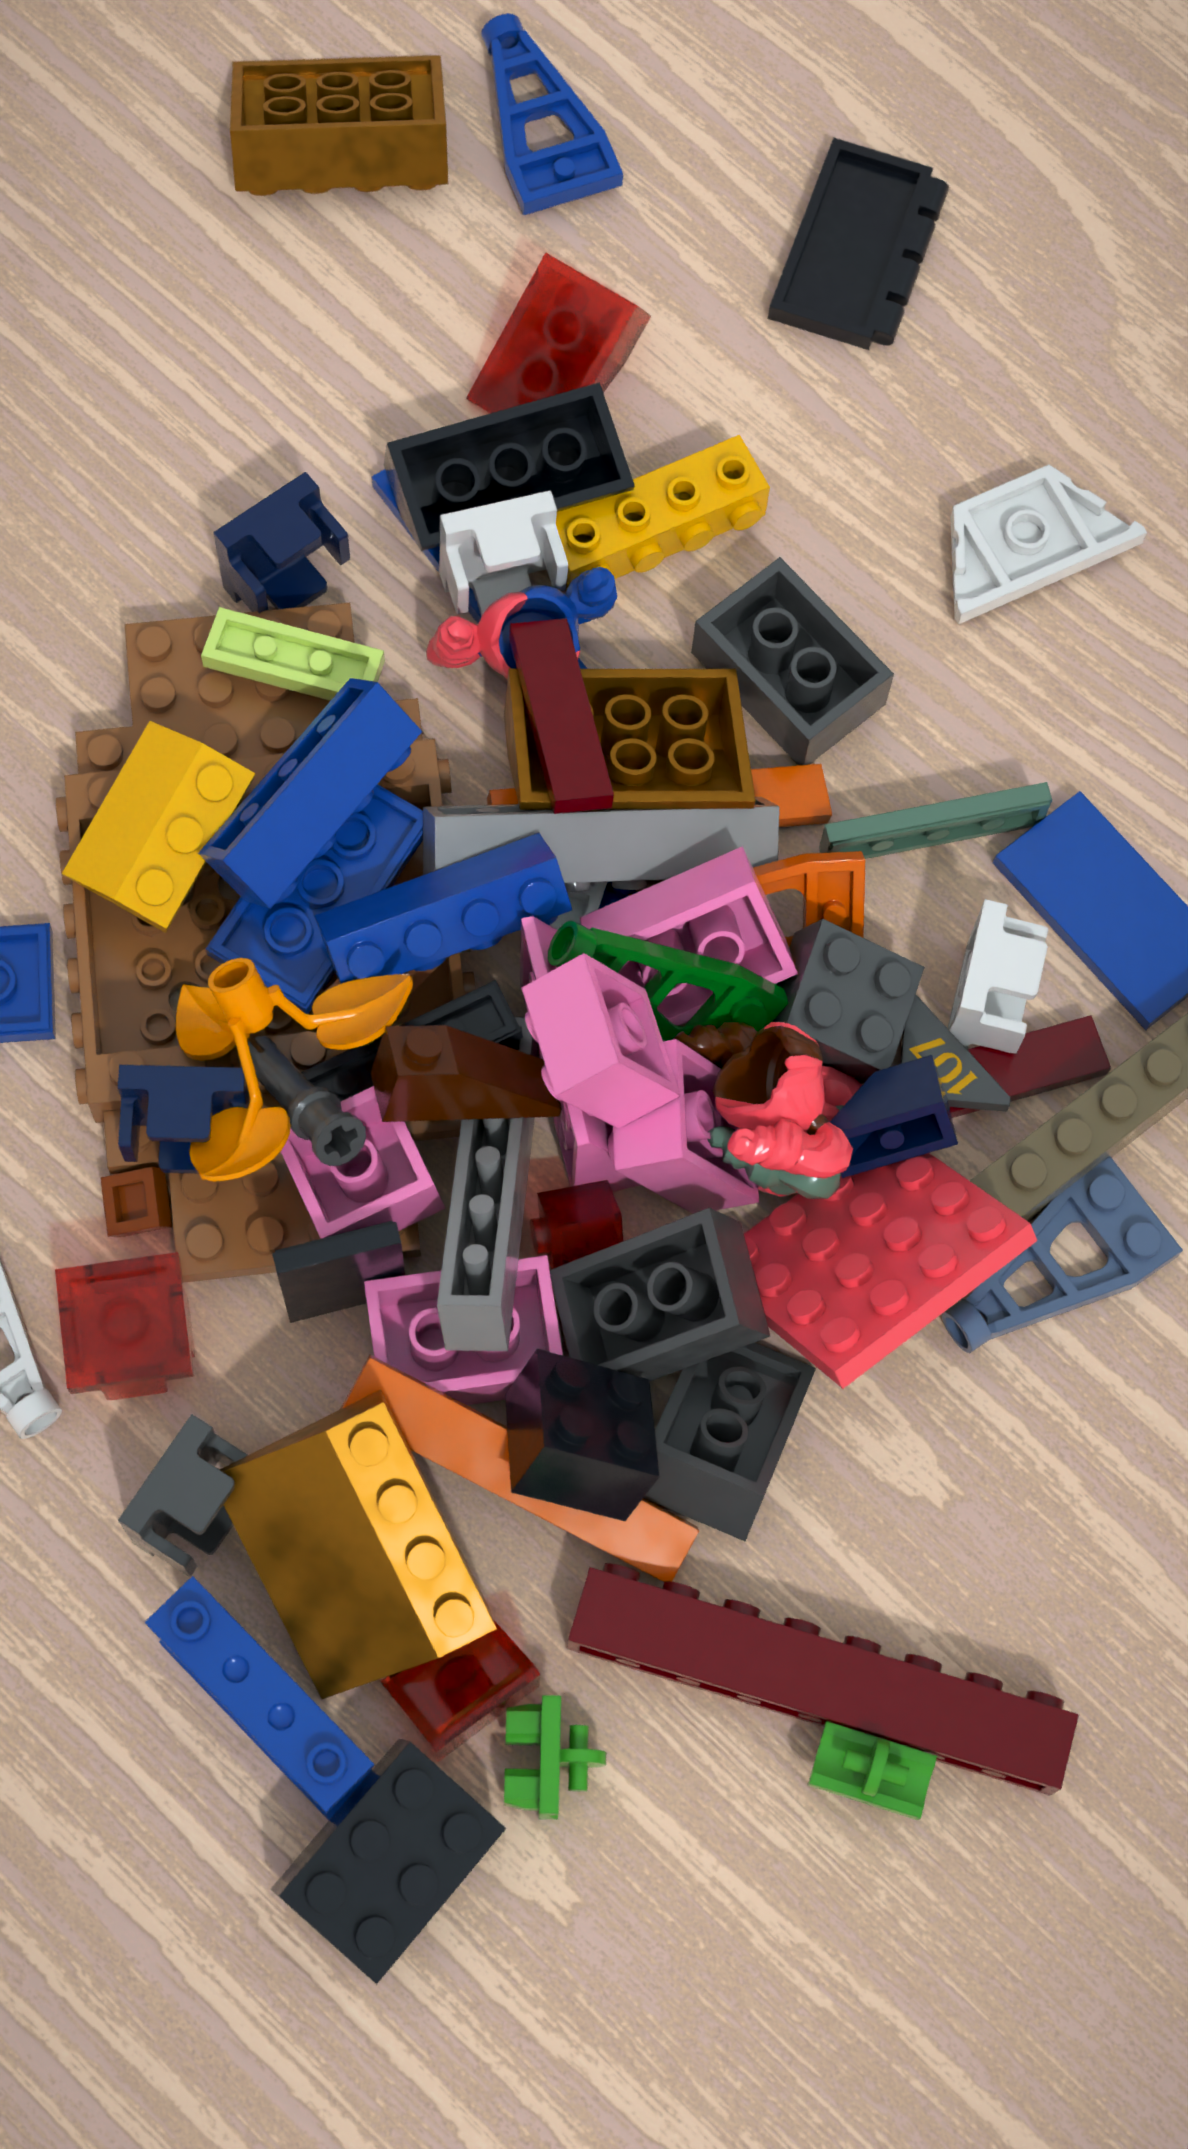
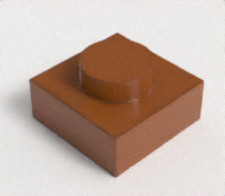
[100,1167,172,1237]

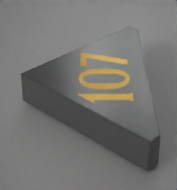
[900,994,1010,1112]

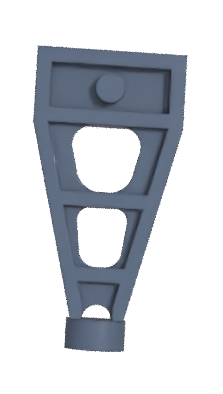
[942,1156,1183,1353]

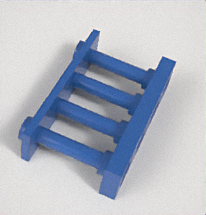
[144,1576,375,1821]

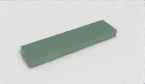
[819,782,1052,859]

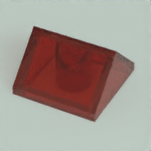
[380,1619,541,1762]

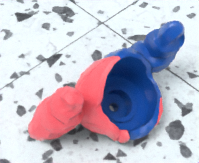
[426,567,618,680]

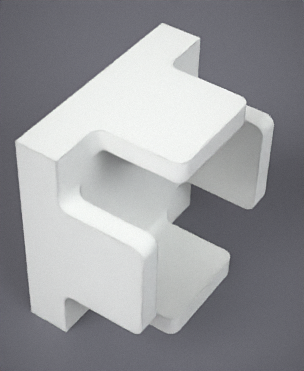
[439,490,568,616]
[948,899,1048,1053]

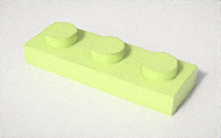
[201,607,385,701]

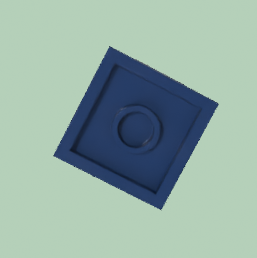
[213,471,350,614]
[118,1065,250,1174]

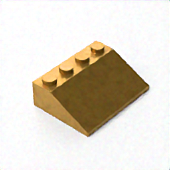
[230,55,448,196]
[504,669,755,810]
[220,1390,496,1699]

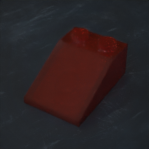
[466,253,651,413]

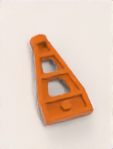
[628,851,865,947]

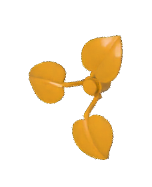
[176,958,413,1181]

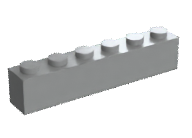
[423,797,780,892]
[437,1017,540,1352]

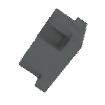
[118,1414,248,1577]

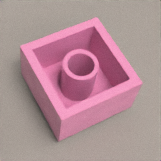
[522,953,681,1129]
[281,1086,446,1239]

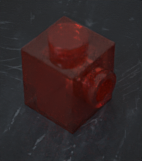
[530,1180,623,1269]

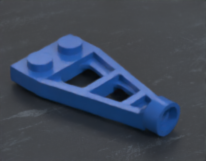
[481,14,623,216]

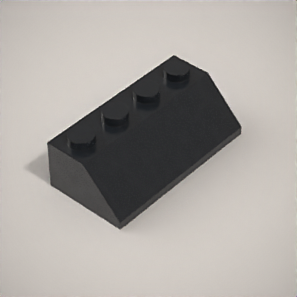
[384,382,635,551]

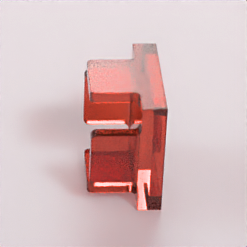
[55,1252,195,1400]

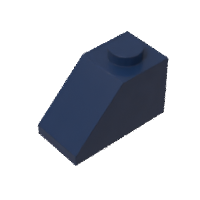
[830,1055,958,1178]

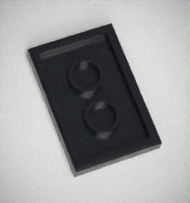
[272,1221,405,1323]

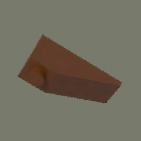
[371,1025,562,1122]

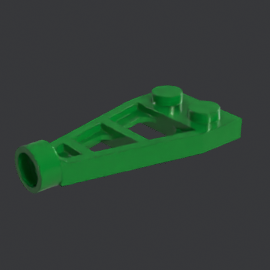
[548,920,789,1042]

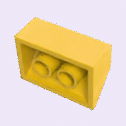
[62,721,255,933]

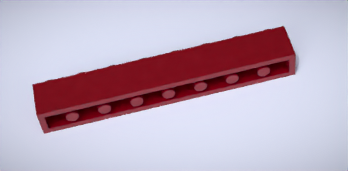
[567,1563,1079,1796]

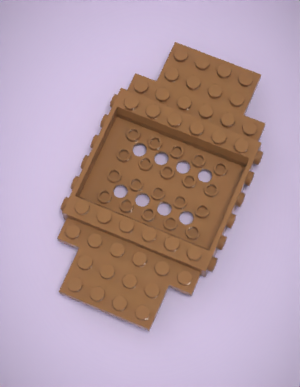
[56,603,476,1283]

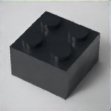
[505,1349,660,1521]

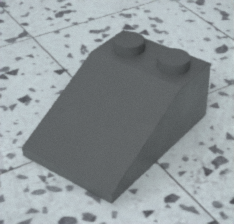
[644,1342,816,1541]

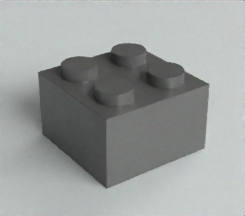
[772,919,925,1084]

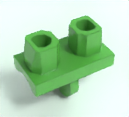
[504,1695,607,1820]
[808,1721,937,1820]

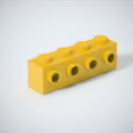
[556,434,770,591]

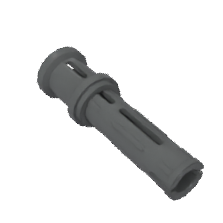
[240,1036,366,1166]

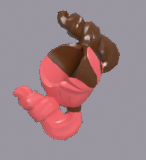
[673,1022,853,1179]

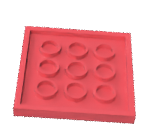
[744,1153,1038,1389]

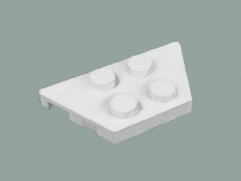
[950,464,1147,625]

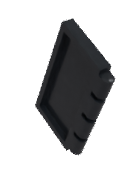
[768,137,949,350]

